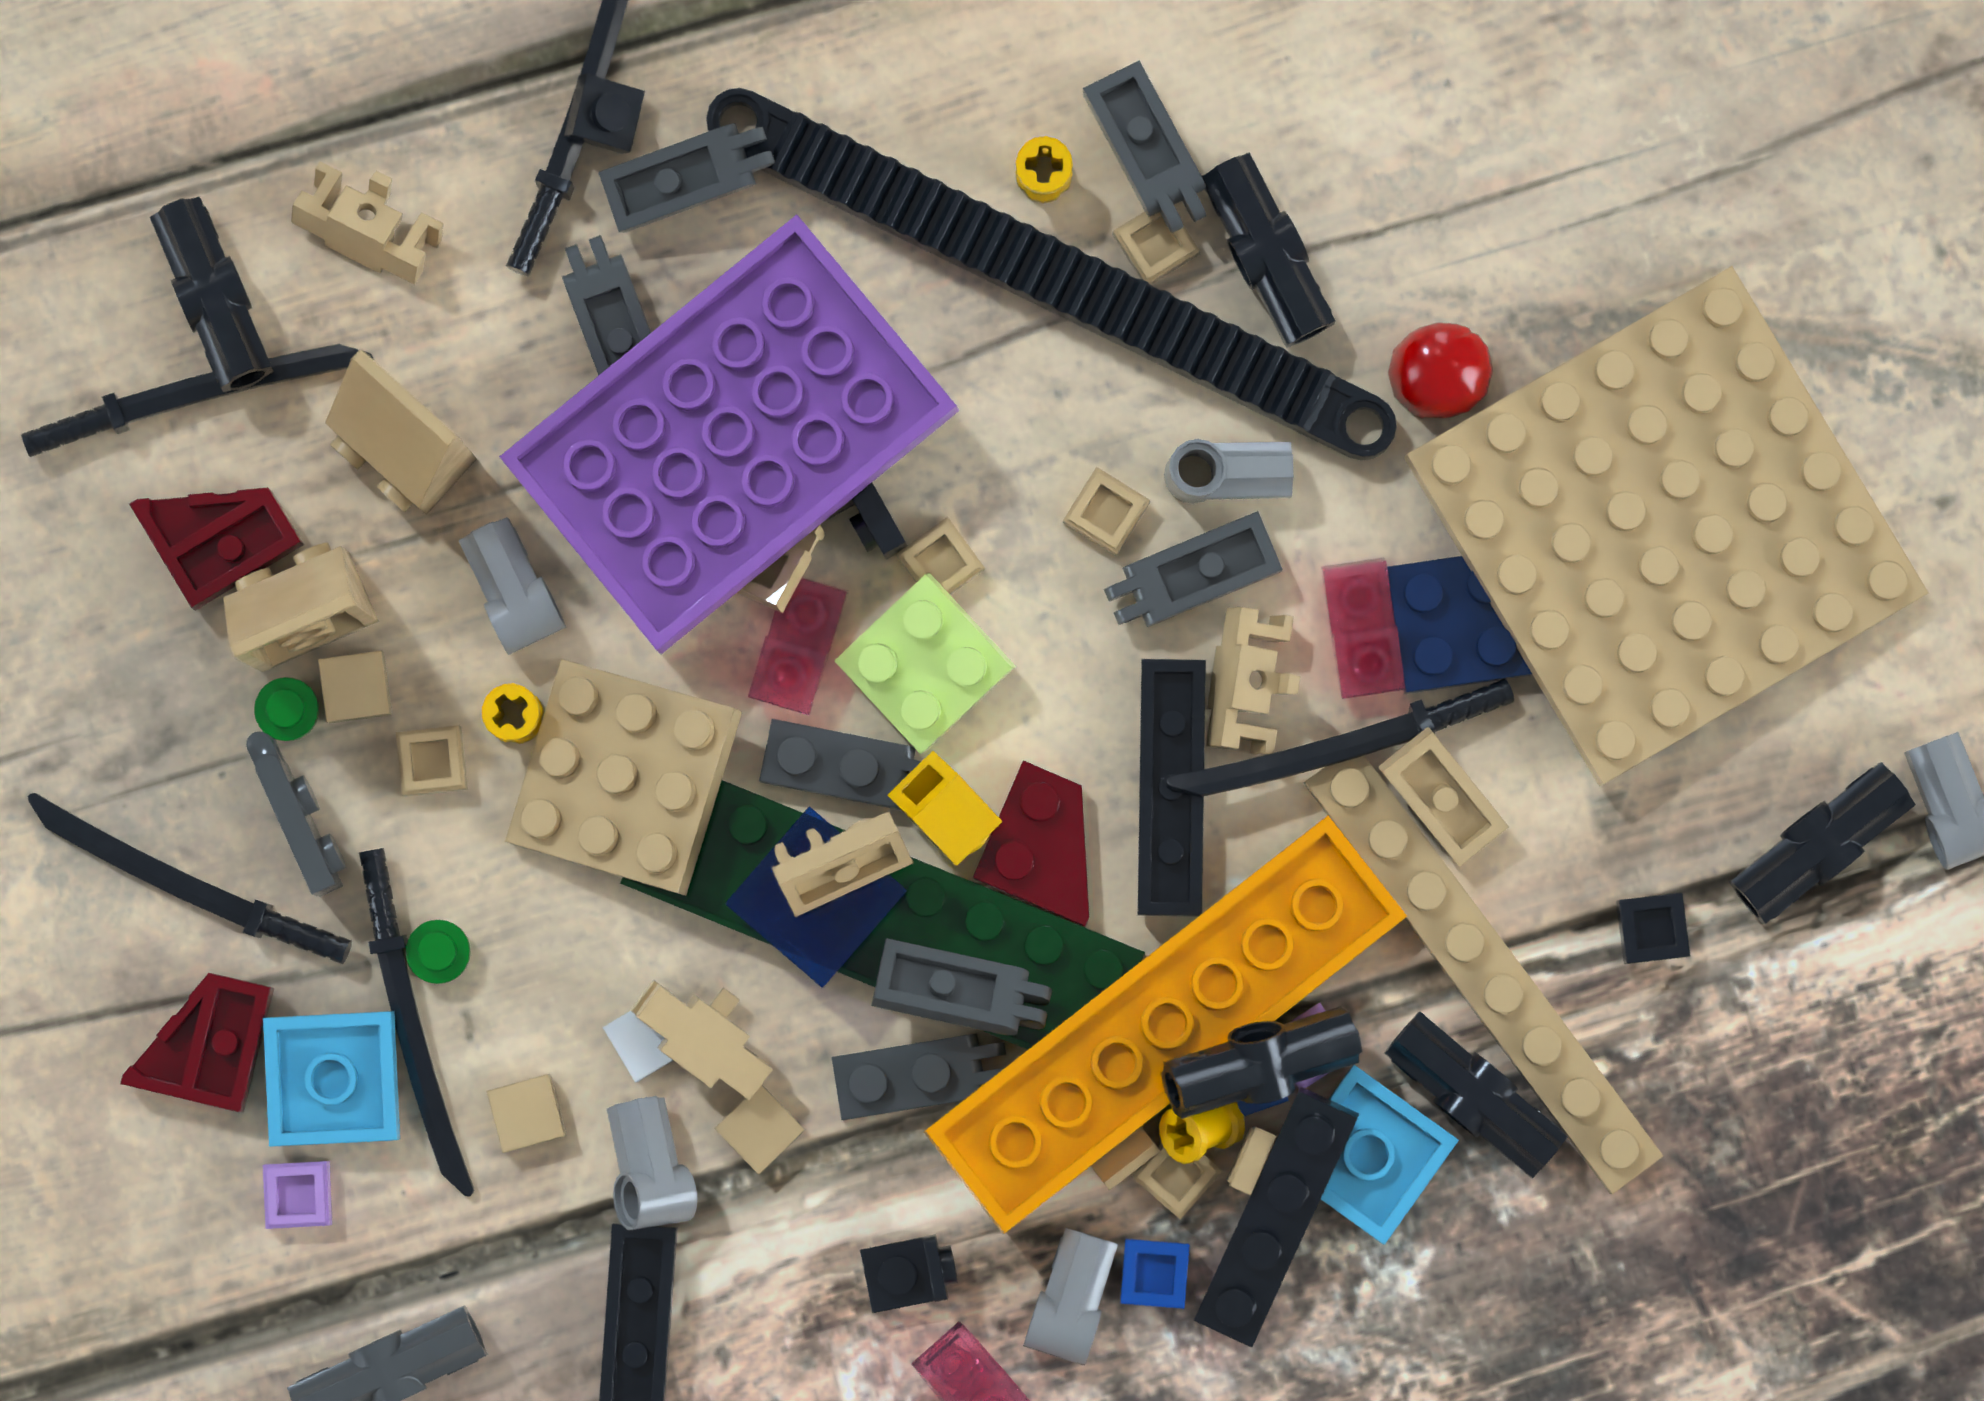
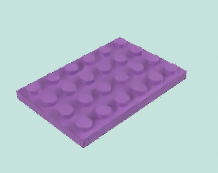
[499,214,959,654]

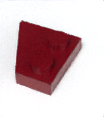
[129,488,304,611]
[972,760,1089,927]
[120,973,274,1113]

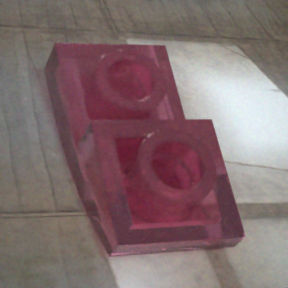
[1321,557,1405,699]
[748,577,848,715]
[911,1321,1030,1401]

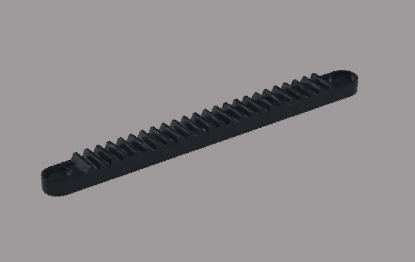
[706,88,1397,460]

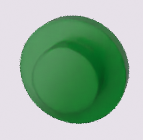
[254,677,319,741]
[406,920,471,984]

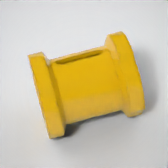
[1015,136,1073,203]
[482,683,544,744]
[1159,1102,1245,1164]

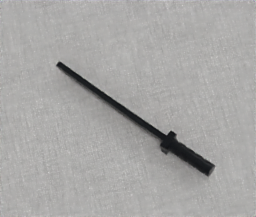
[506,0,628,276]
[21,344,373,457]
[1167,679,1514,797]
[28,793,352,964]
[359,848,474,1197]

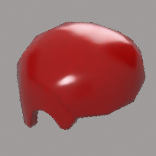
[1388,322,1493,418]

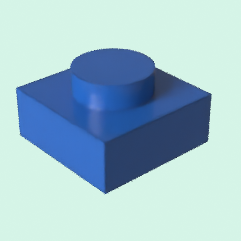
[1120,1238,1190,1309]

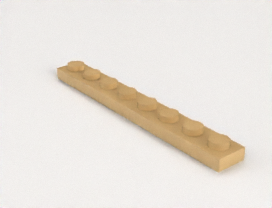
[1304,755,1663,1194]

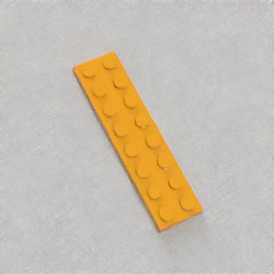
[924,815,1407,1234]

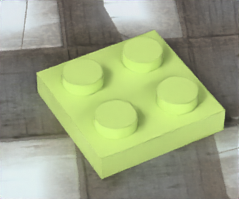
[834,573,1016,754]

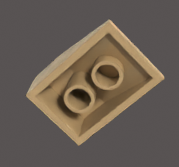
[325,349,477,515]
[223,542,379,673]

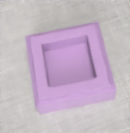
[263,1161,332,1229]

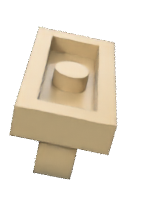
[1379,727,1509,867]
[772,811,913,917]

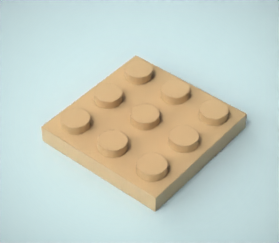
[505,659,742,896]

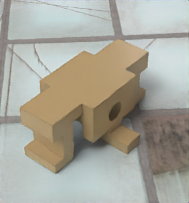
[291,161,444,285]
[1206,607,1301,755]
[631,980,773,1100]

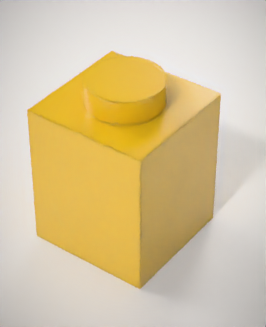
[887,751,1003,866]

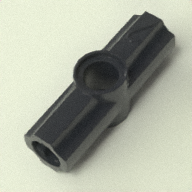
[1202,152,1336,348]
[150,196,274,392]
[1729,762,1916,924]
[1161,1006,1362,1119]
[1384,1011,1568,1178]

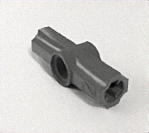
[287,1305,488,1401]

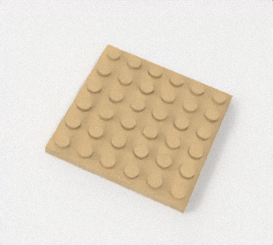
[1404,266,1929,787]

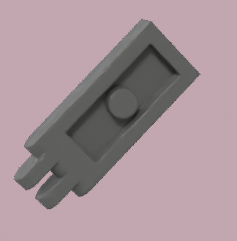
[1083,60,1206,233]
[598,123,775,233]
[562,235,651,375]
[1104,511,1283,627]
[759,719,921,810]
[246,732,346,897]
[871,938,1052,1036]
[831,1033,1006,1120]

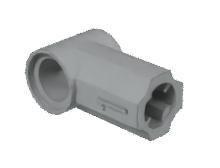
[1164,439,1294,504]
[459,517,566,655]
[1904,732,1984,870]
[607,1096,697,1230]
[1023,1227,1118,1366]

